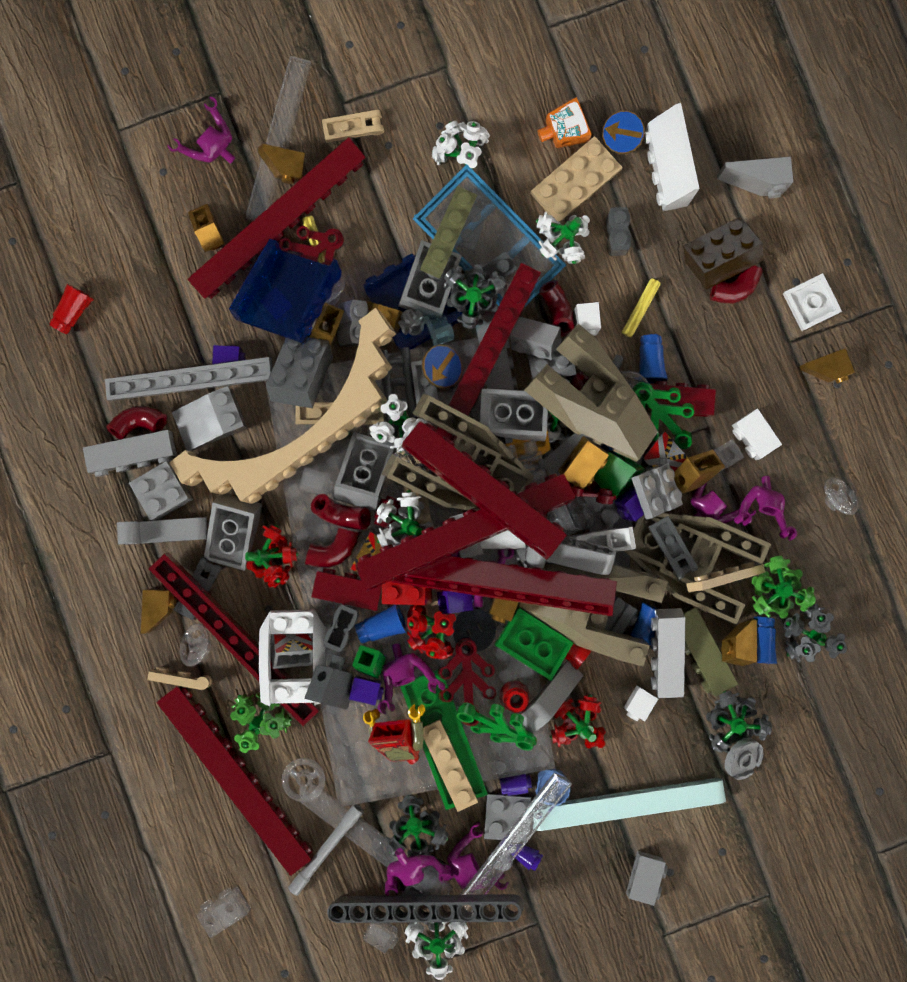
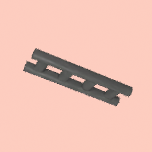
[381,347,417,437]

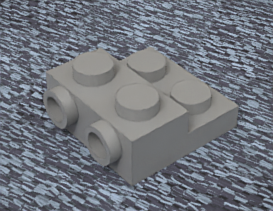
[631,463,683,520]

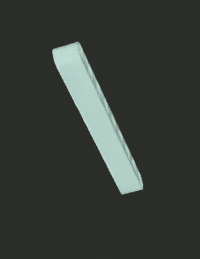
[531,778,726,831]

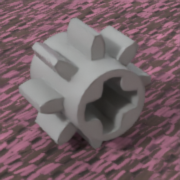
[398,309,426,336]

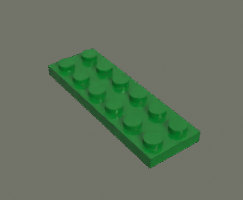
[400,669,488,810]

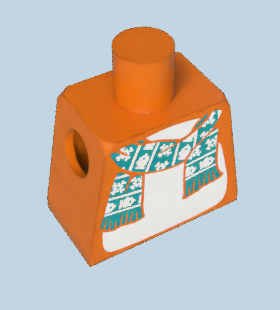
[537,97,592,148]

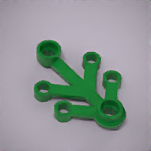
[633,382,694,449]
[456,703,537,751]

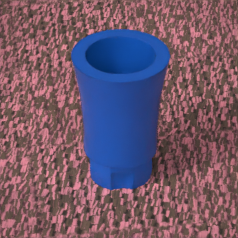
[637,334,668,383]
[630,602,657,647]
[355,604,407,643]
[754,617,777,664]

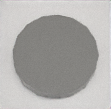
[725,738,763,780]

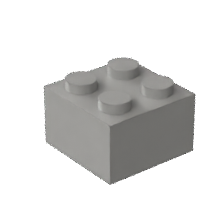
[129,461,193,521]

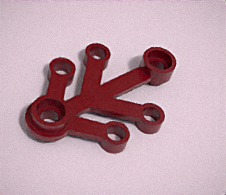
[271,226,344,288]
[537,475,617,505]
[438,638,496,726]

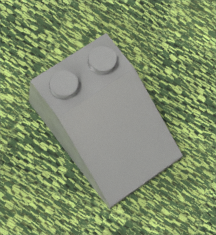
[717,157,793,198]
[398,240,462,321]
[172,386,248,451]
[480,389,548,442]
[334,432,395,511]
[204,494,262,571]

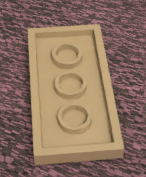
[530,136,623,223]

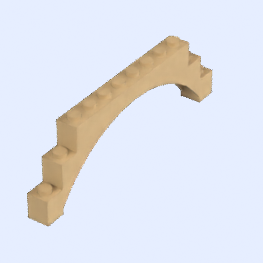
[169,308,396,504]

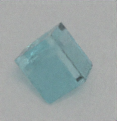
[424,316,454,346]

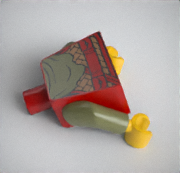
[363,704,425,764]

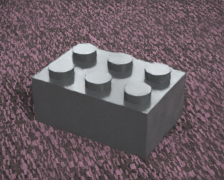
[266,334,333,409]

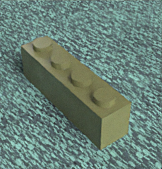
[420,186,477,279]
[683,606,738,697]

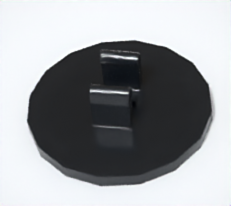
[453,608,496,652]

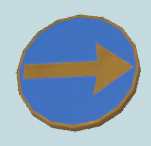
[602,111,645,154]
[422,345,462,388]

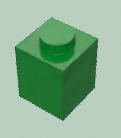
[352,645,386,679]

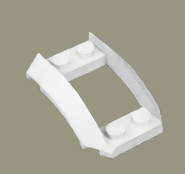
[259,609,326,706]

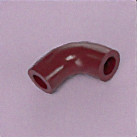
[710,265,763,304]
[539,280,574,337]
[106,406,167,440]
[310,494,371,530]
[305,527,359,568]

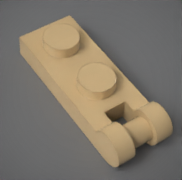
[322,110,384,143]
[147,667,213,690]

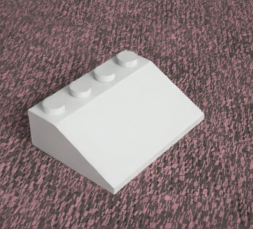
[644,103,700,211]

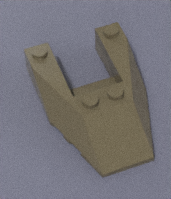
[524,324,658,462]
[382,394,534,511]
[624,513,771,624]
[519,563,668,667]

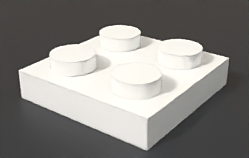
[783,273,842,331]

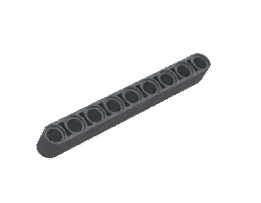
[327,894,524,923]

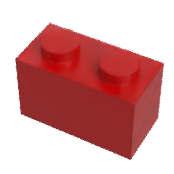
[382,582,432,605]

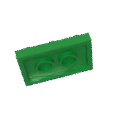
[494,608,573,681]

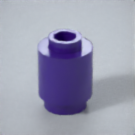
[499,771,532,796]

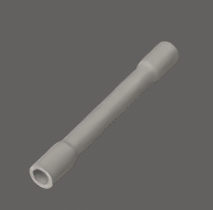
[288,804,364,896]

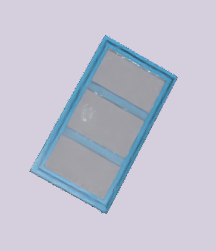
[413,164,566,308]

